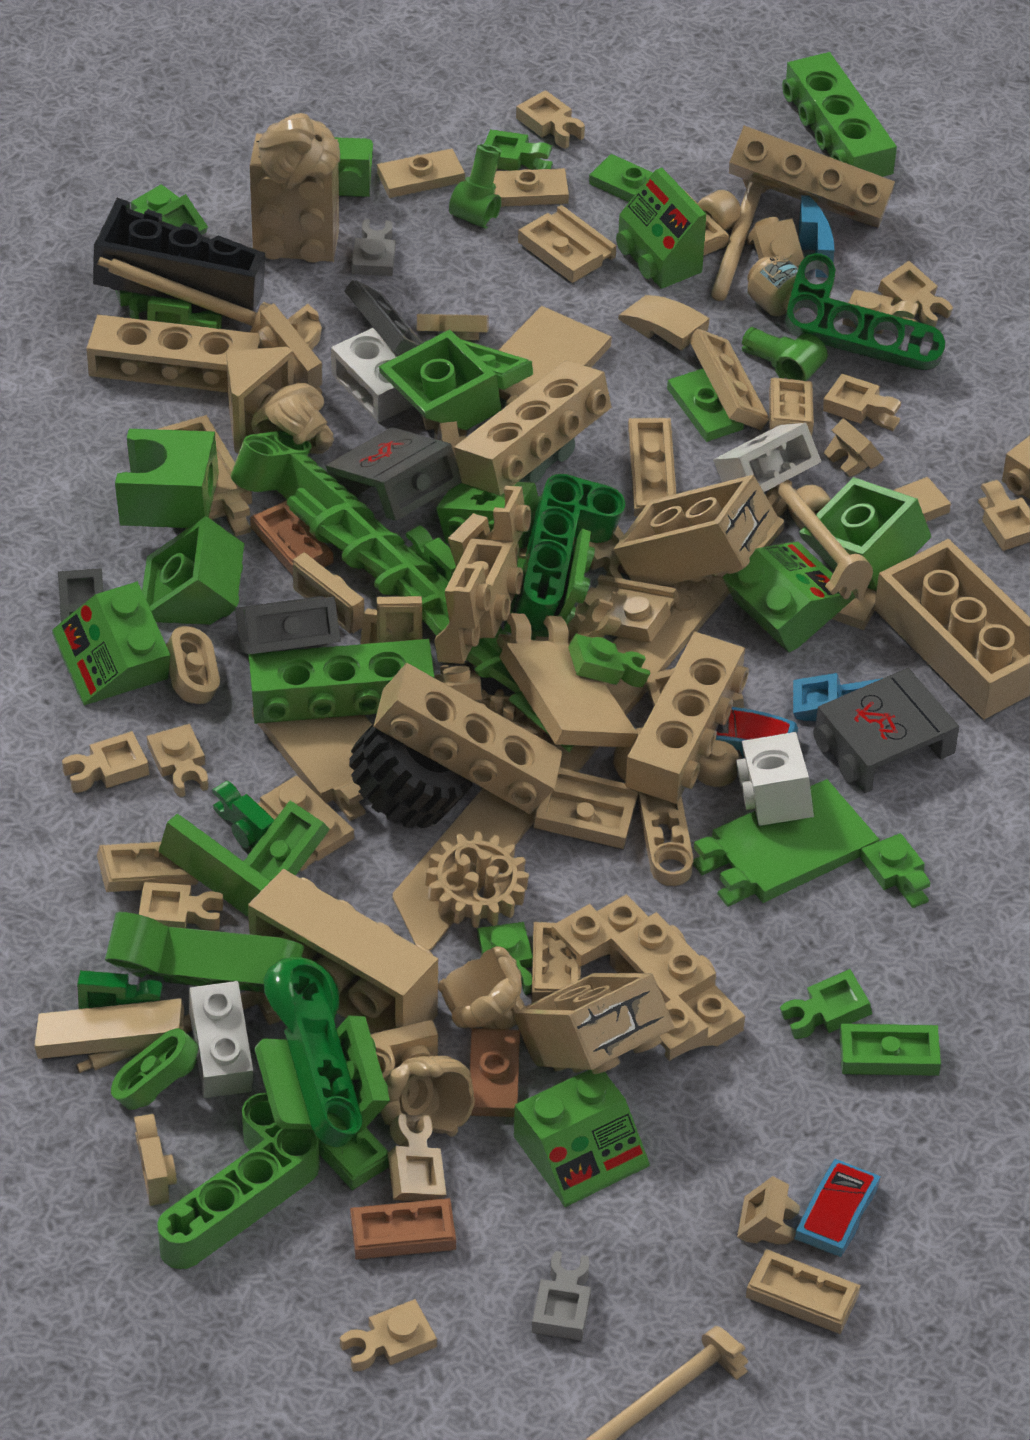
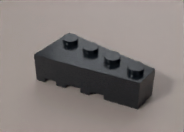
[93,197,266,312]

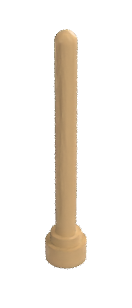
[711,178,770,301]

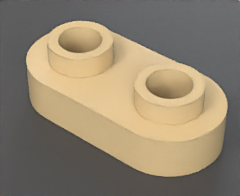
[166,626,220,704]

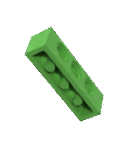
[782,52,897,177]
[249,639,434,724]

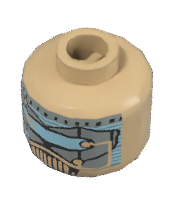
[747,255,808,316]

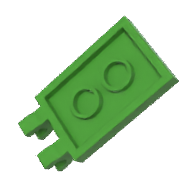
[693,779,880,907]

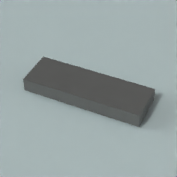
[344,280,423,355]

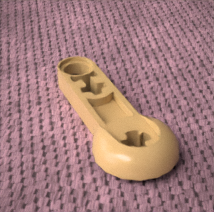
[613,727,693,886]

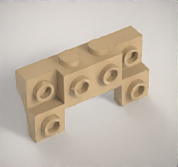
[434,486,531,664]
[551,894,745,1061]

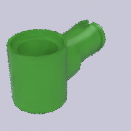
[449,144,502,229]
[742,327,828,381]

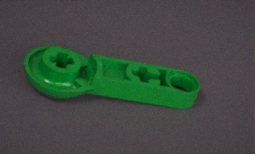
[263,957,362,1147]

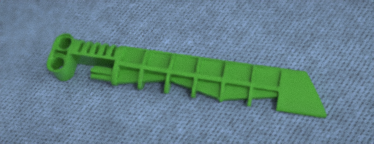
[230,431,575,752]

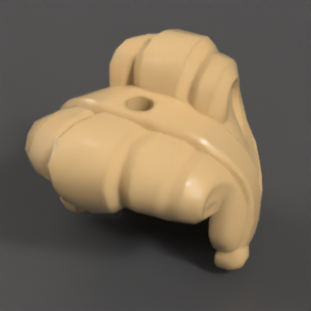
[258,113,340,190]
[251,383,334,454]
[438,946,525,1029]
[381,1056,475,1137]

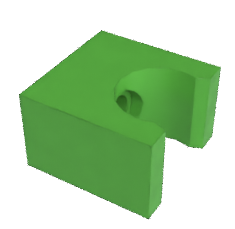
[115,428,219,528]

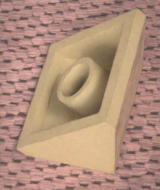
[226,347,294,454]

